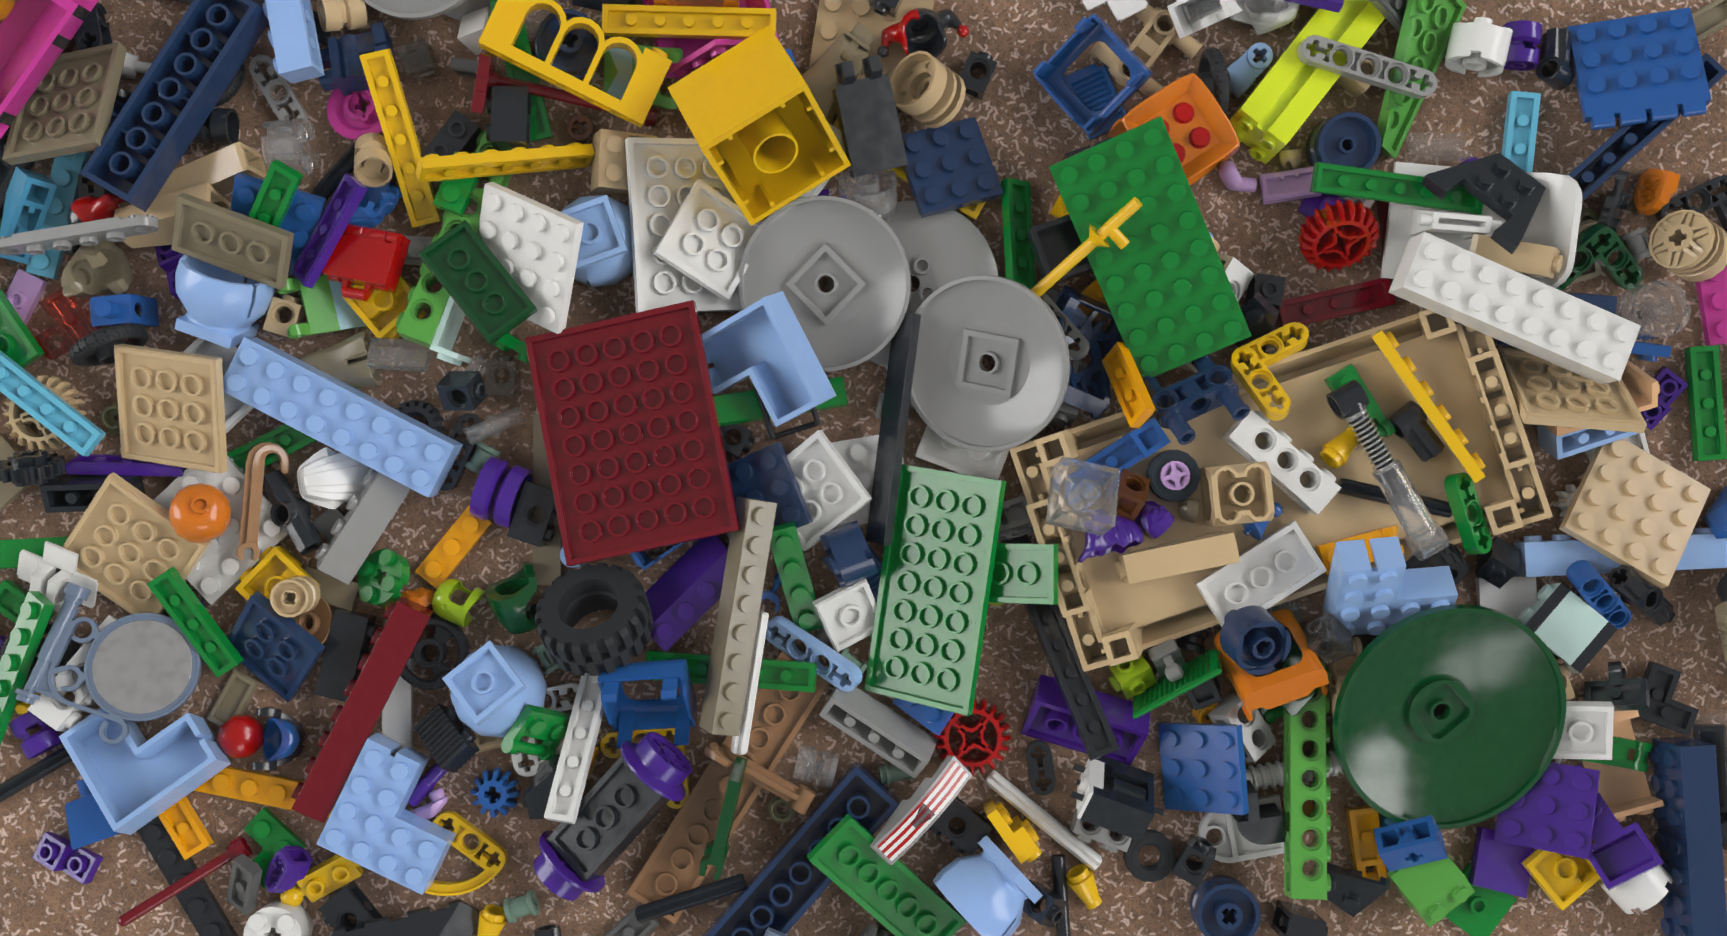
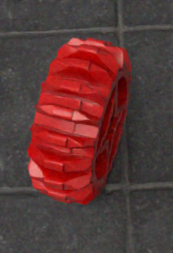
[1298,199,1379,272]
[933,698,1011,775]

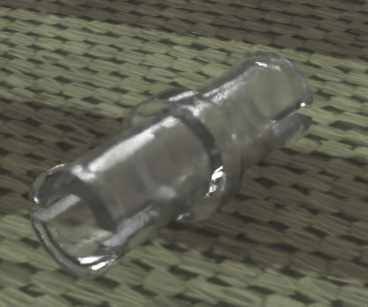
[463,406,524,446]

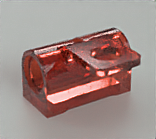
[35,287,98,360]

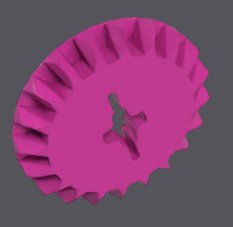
[327,89,383,141]

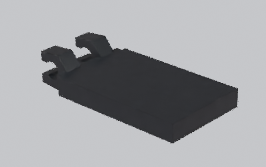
[832,55,908,178]

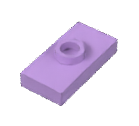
[1259,166,1322,205]
[5,269,48,326]

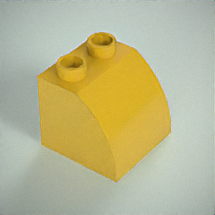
[667,25,851,226]

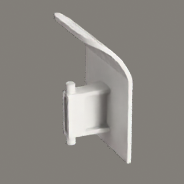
[1380,162,1582,288]

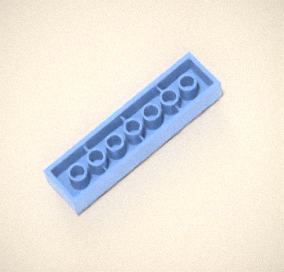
[223,337,463,498]

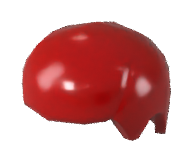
[217,715,264,758]

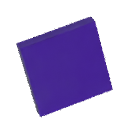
[1468,827,1535,898]

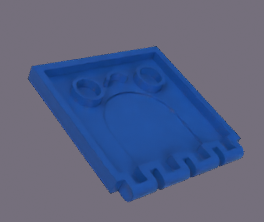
[1567,7,1711,130]

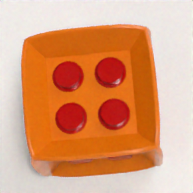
[1108,73,1240,185]

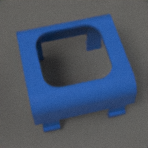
[1032,14,1153,136]
[598,659,697,749]

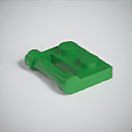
[501,704,571,761]

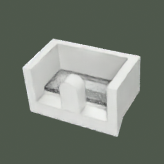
[1167,0,1243,39]

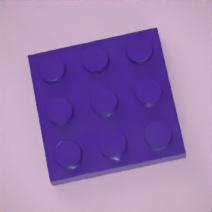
[1494,762,1601,860]

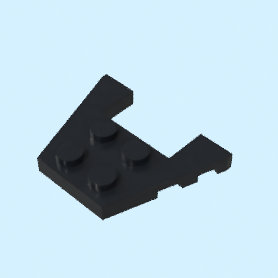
[1421,153,1546,254]

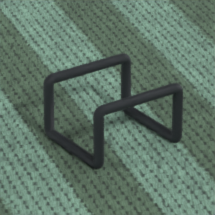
[753,385,820,440]

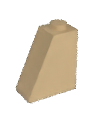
[1469,234,1563,279]

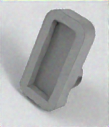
[1148,639,1185,683]

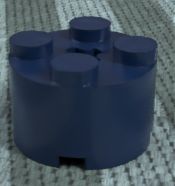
[820,520,879,588]
[1220,605,1291,675]

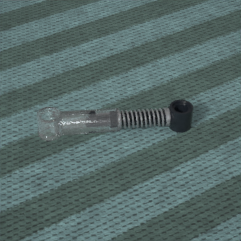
[1326,379,1450,561]

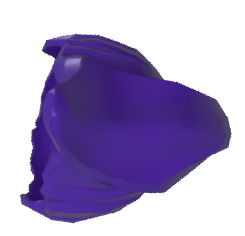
[1078,509,1143,563]

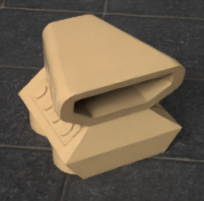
[1200,461,1275,527]

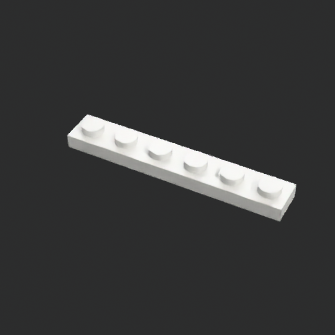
[544,673,604,825]

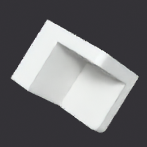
[457,6,492,55]

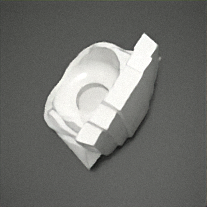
[1230,0,1300,35]
[297,447,373,509]

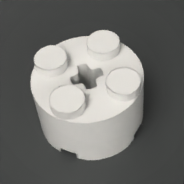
[1445,17,1513,77]
[1598,866,1672,914]
[243,899,313,936]

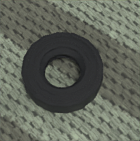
[1123,829,1175,882]

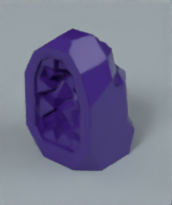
[1134,501,1175,539]
[264,846,313,893]

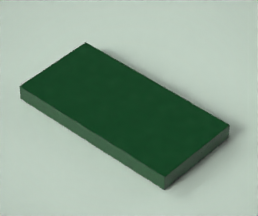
[417,220,538,345]

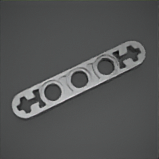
[1297,35,1438,99]

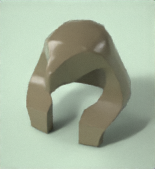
[61,240,133,298]

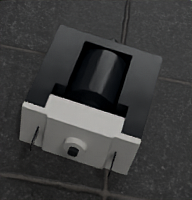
[1070,756,1164,841]

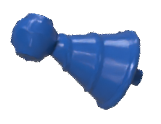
[1242,502,1283,540]

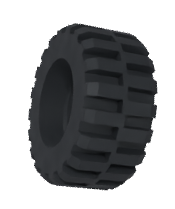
[535,563,654,676]

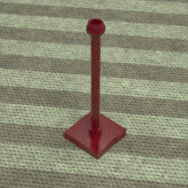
[471,49,658,127]

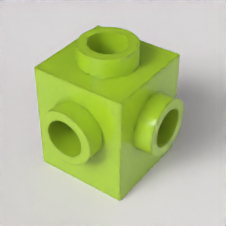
[1107,654,1157,700]

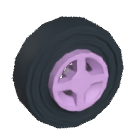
[1146,450,1200,502]

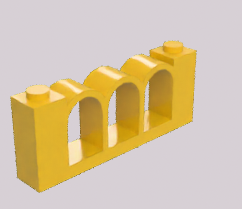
[478,0,672,128]

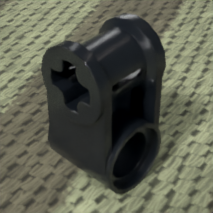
[74,2,113,50]

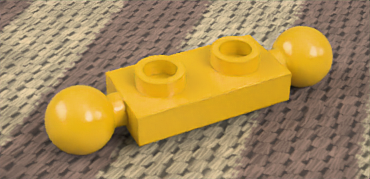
[280,854,363,907]

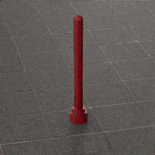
[118,835,253,926]

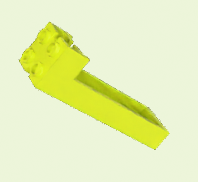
[1229,0,1385,165]

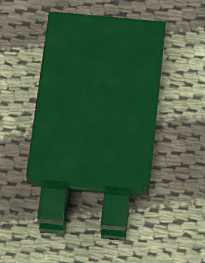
[699,756,748,880]

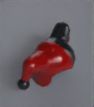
[877,8,969,58]
[63,194,128,258]

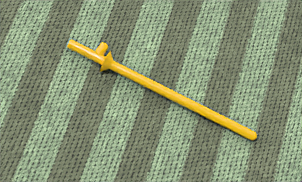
[1031,197,1143,297]

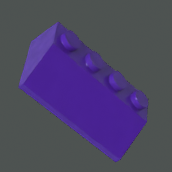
[645,535,728,652]
[1021,674,1151,765]

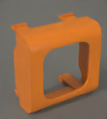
[1214,609,1329,721]

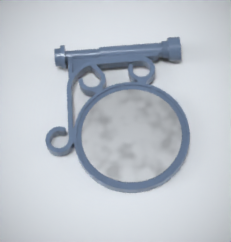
[15,582,202,744]

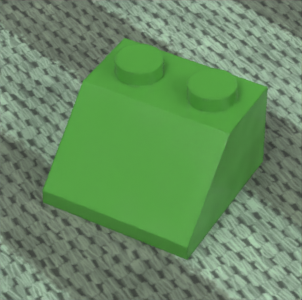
[1387,855,1475,928]

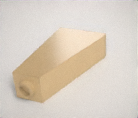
[156,142,267,197]
[114,182,231,248]
[1115,531,1241,584]

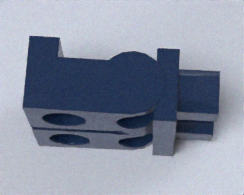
[318,21,397,96]

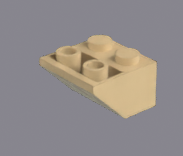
[590,129,657,195]

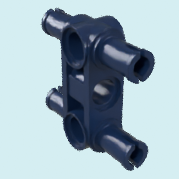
[1142,354,1250,445]

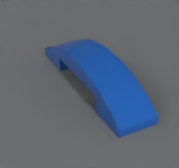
[1054,417,1170,507]

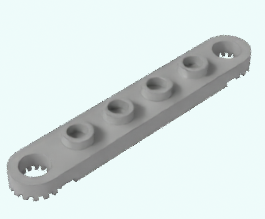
[0,214,159,255]

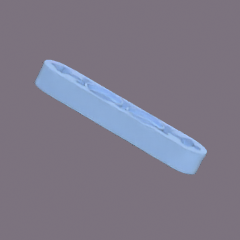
[765,616,862,692]

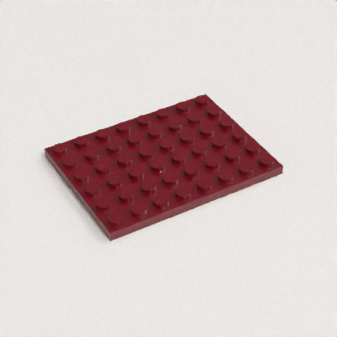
[525,300,740,567]

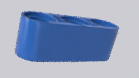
[1566,560,1632,629]

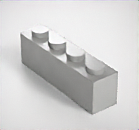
[315,470,411,585]
[819,687,938,778]

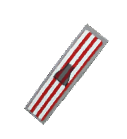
[870,755,972,865]

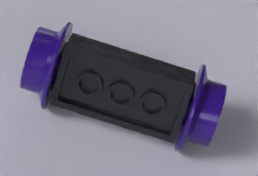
[533,732,692,901]

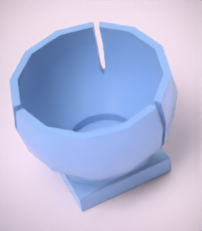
[560,195,633,287]
[175,255,276,349]
[442,640,547,738]
[933,835,1043,936]

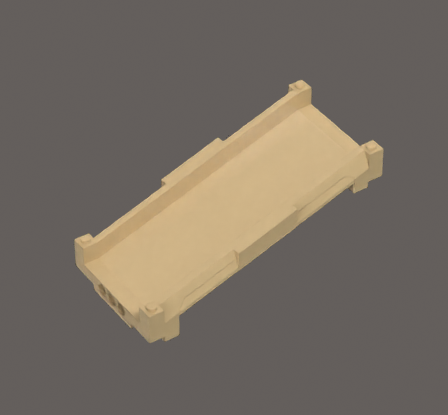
[1009,309,1553,672]

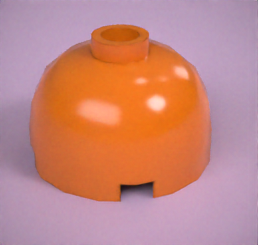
[169,483,232,544]

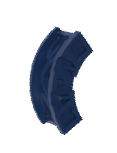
[1052,284,1122,420]

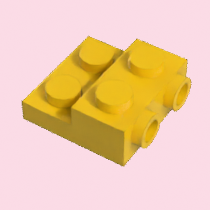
[342,275,426,342]
[235,545,320,601]
[983,798,1042,864]
[1521,849,1601,911]

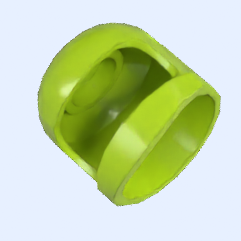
[432,578,486,628]

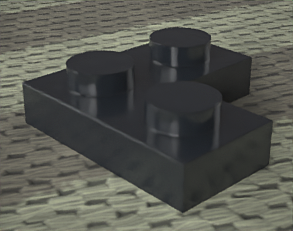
[1638,661,1699,736]

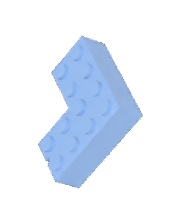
[702,291,837,427]
[1322,536,1458,638]
[59,708,231,835]
[316,733,456,895]

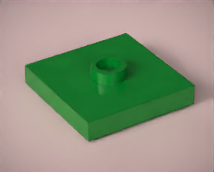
[1445,863,1517,936]

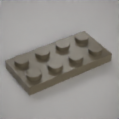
[172,193,294,290]

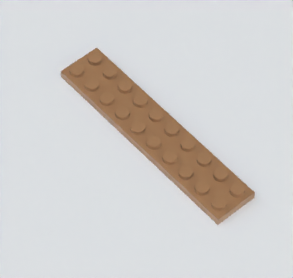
[627,651,829,924]

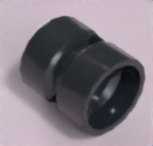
[191,107,240,146]

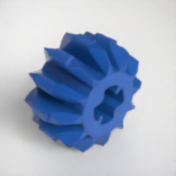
[470,767,521,818]

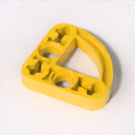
[425,810,508,896]

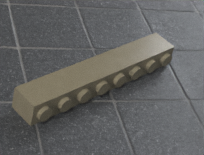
[699,496,777,736]

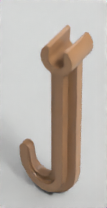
[235,442,289,561]
[704,742,816,815]

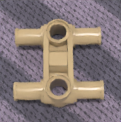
[1089,4,1203,97]

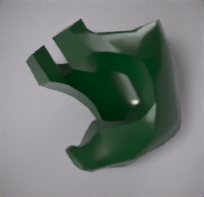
[485,561,538,634]

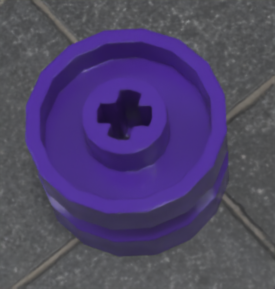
[469,457,533,529]

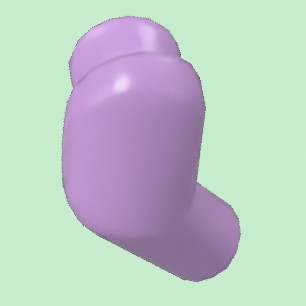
[1218,160,1257,192]
[410,787,448,820]

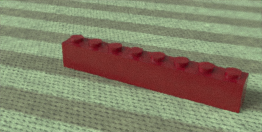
[291,596,433,823]

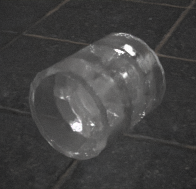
[792,743,840,789]

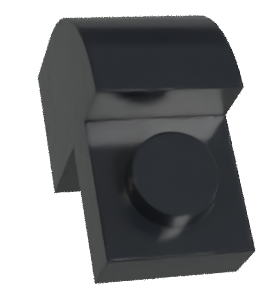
[1230,780,1286,845]

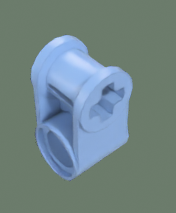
[1227,43,1273,98]

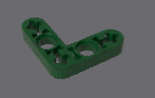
[1555,223,1644,291]

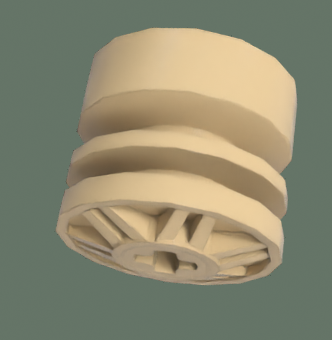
[890,51,966,128]
[1648,210,1727,282]

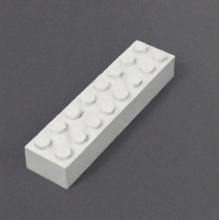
[1388,232,1641,384]

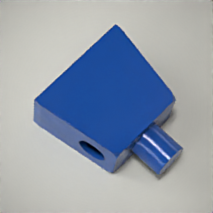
[89,294,159,329]
[65,779,120,850]

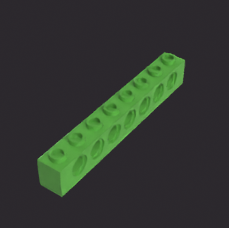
[396,123,512,348]
[1283,661,1331,900]

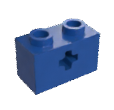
[1374,815,1448,872]

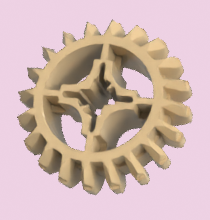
[2,375,87,452]

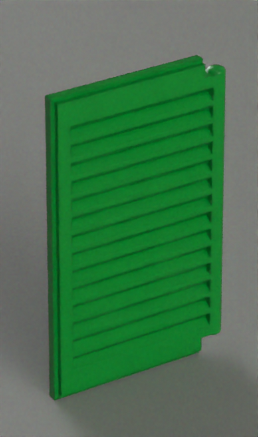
[1133,649,1222,718]

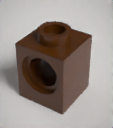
[1107,468,1151,522]

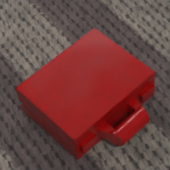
[322,224,410,301]

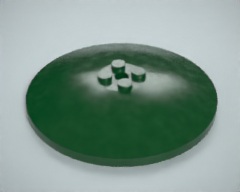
[1333,604,1566,829]

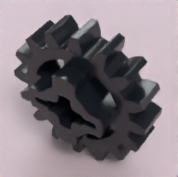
[0,449,66,487]

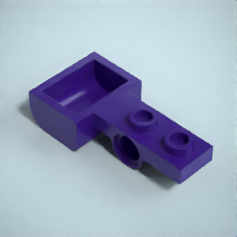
[1576,764,1664,891]

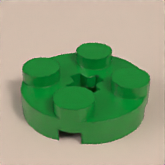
[357,549,410,607]

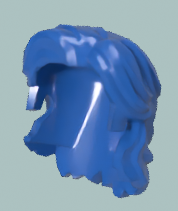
[349,181,402,228]

